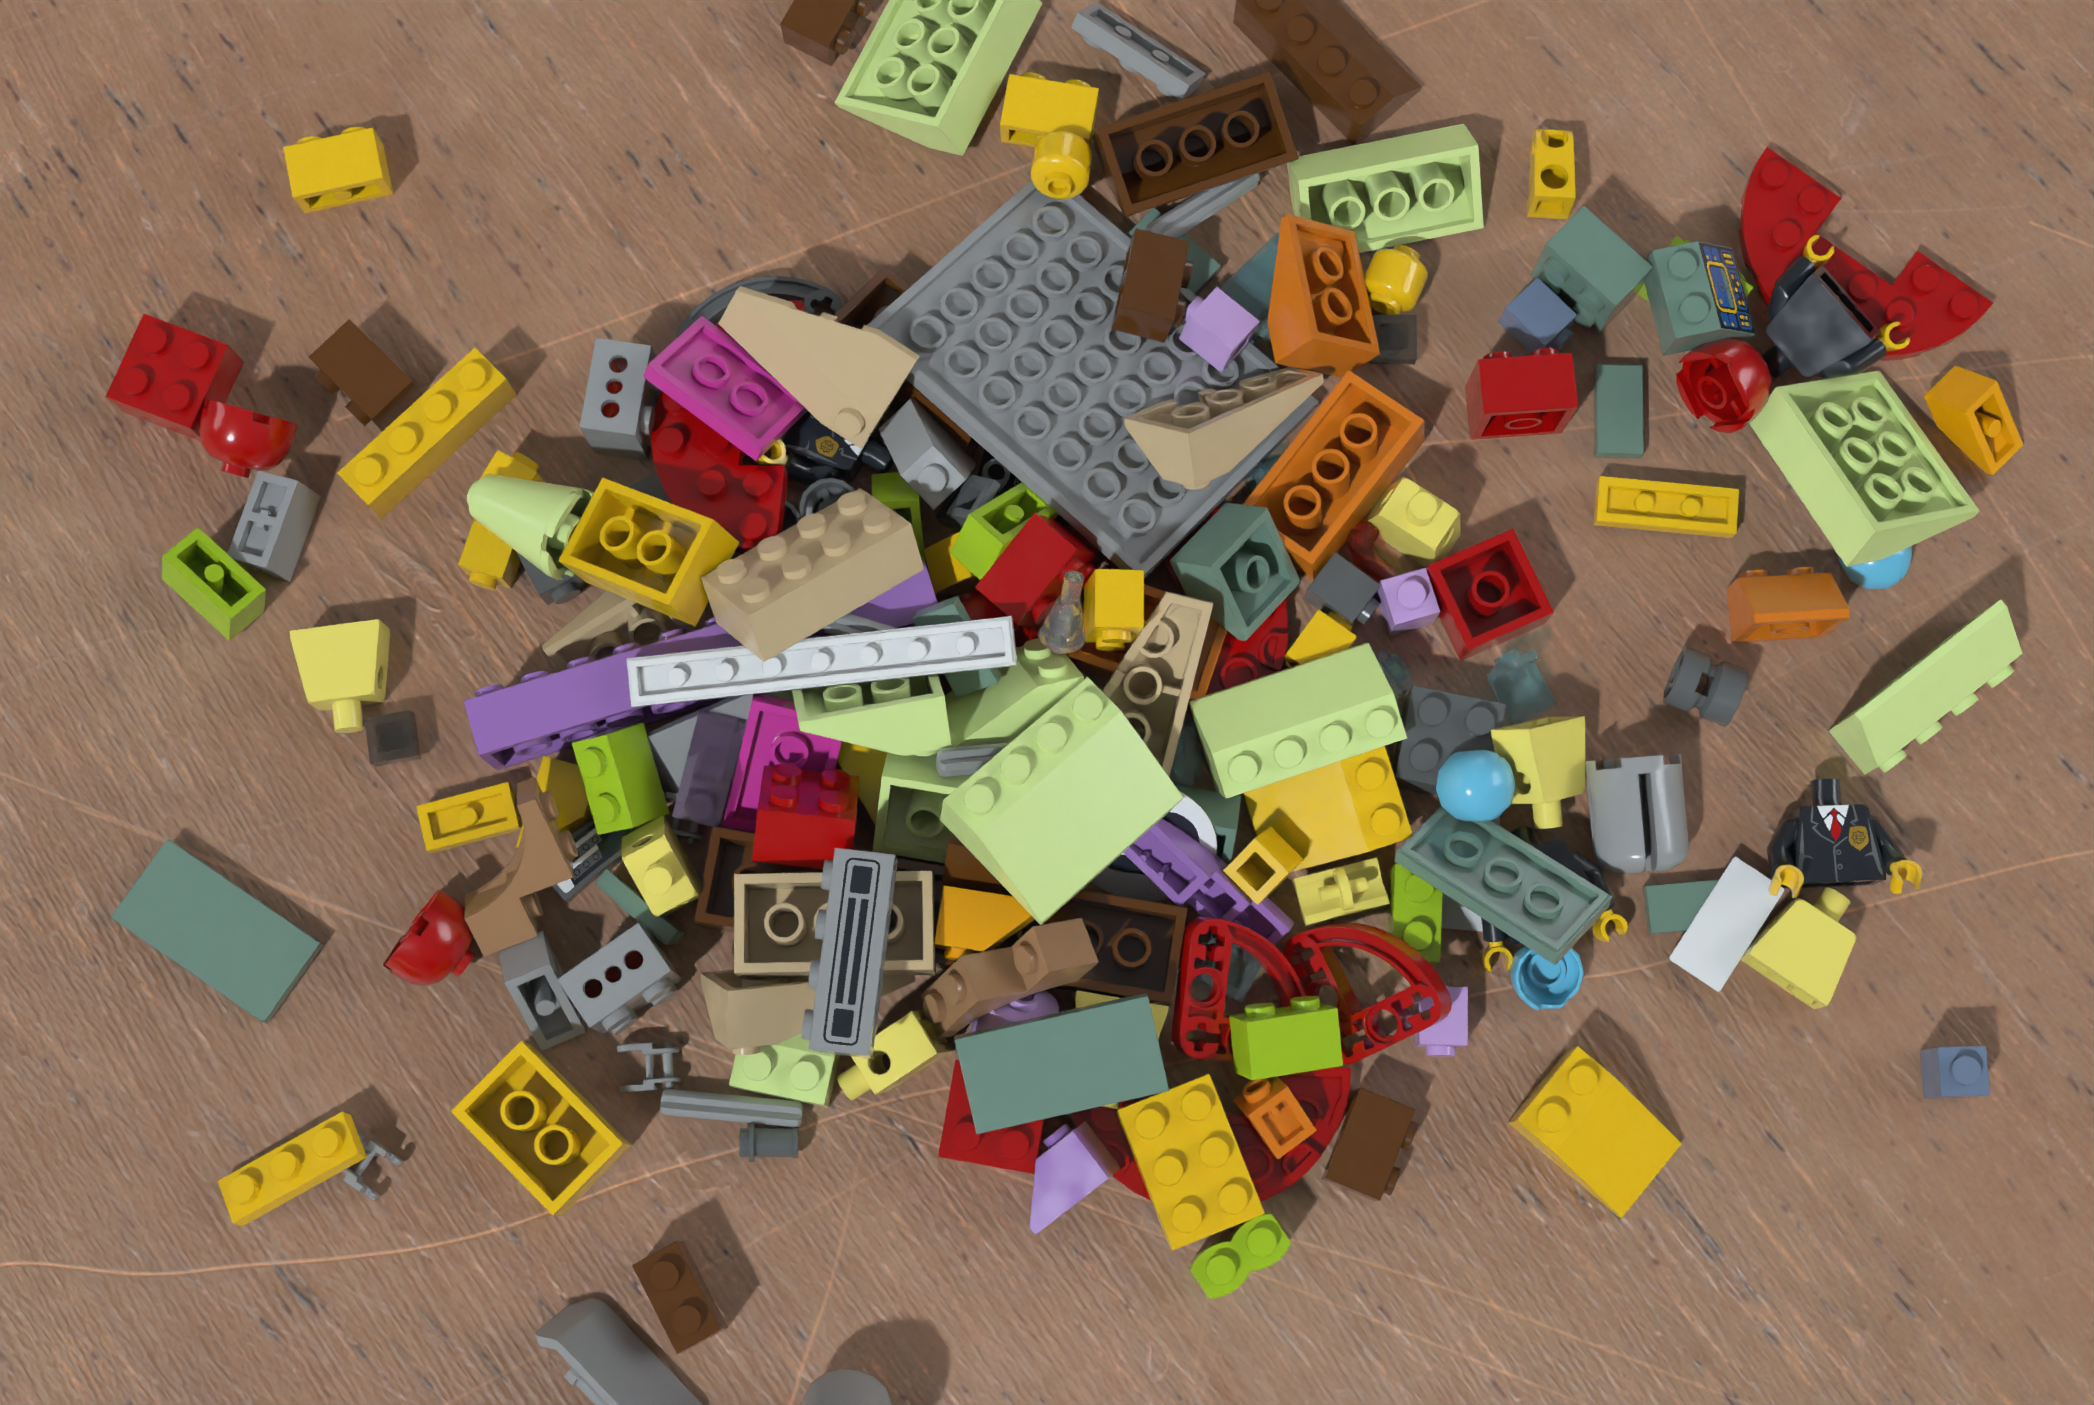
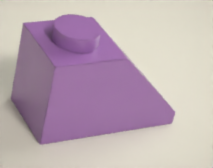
[1030,1121,1121,1235]

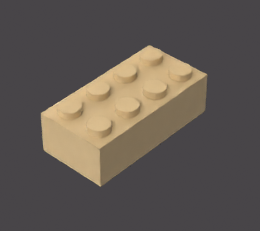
[701,488,924,662]
[734,871,936,978]

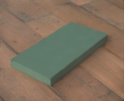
[1394,806,1612,965]
[111,839,324,1024]
[954,993,1169,1134]

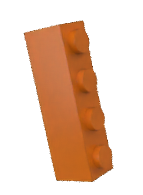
[1243,370,1425,582]

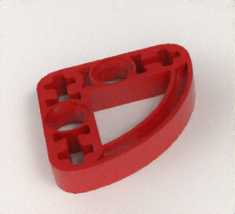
[1171,916,1306,1062]
[1283,923,1452,1065]

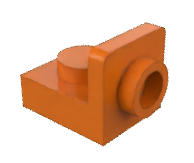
[1233,1077,1317,1159]

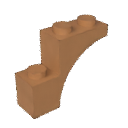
[465,777,578,956]
[921,918,1099,1039]

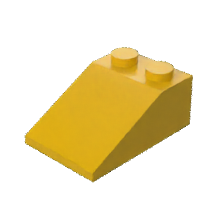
[1243,746,1413,872]
[1507,1046,1682,1218]

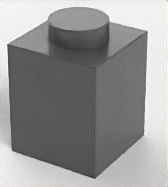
[1304,552,1381,626]

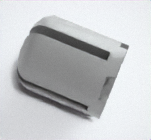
[1585,754,1689,874]

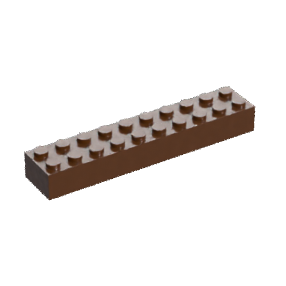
[694,826,1188,1008]

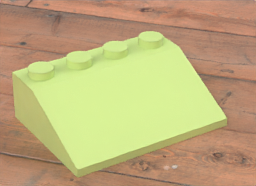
[834,0,1043,156]
[1749,371,1980,567]
[940,677,1183,925]

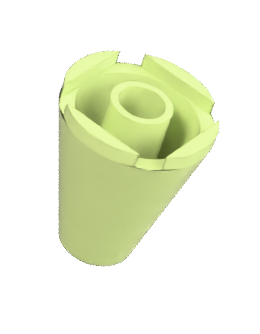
[467,474,594,580]

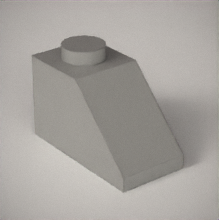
[879,397,977,510]
[498,930,586,1051]

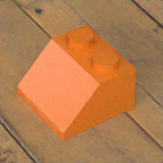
[1726,567,1850,643]

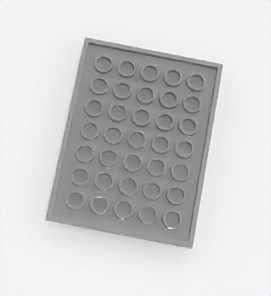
[867,180,1319,579]

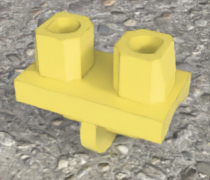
[1293,857,1390,926]

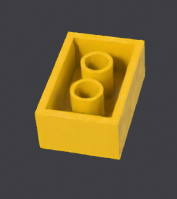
[558,477,739,627]
[451,1041,632,1216]
[1117,1074,1265,1251]

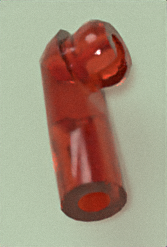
[1346,520,1398,584]

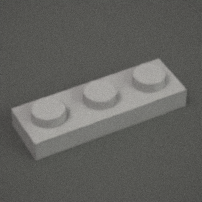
[1071,2,1206,100]

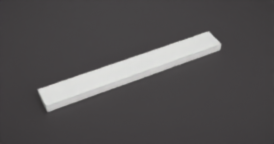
[626,616,1017,707]

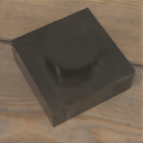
[1369,314,1417,365]
[364,710,421,767]

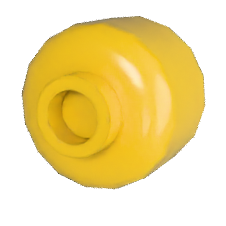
[1030,131,1093,200]
[1364,245,1428,317]

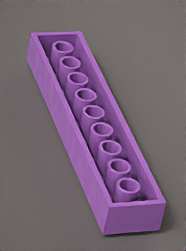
[464,561,937,771]

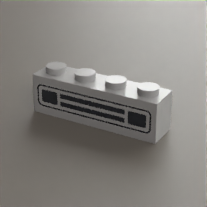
[802,848,898,1059]

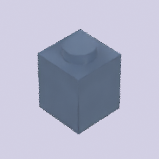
[1498,277,1577,353]
[1920,1046,1990,1099]

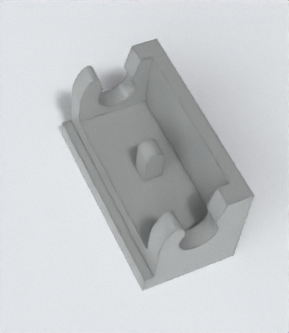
[227,470,321,582]

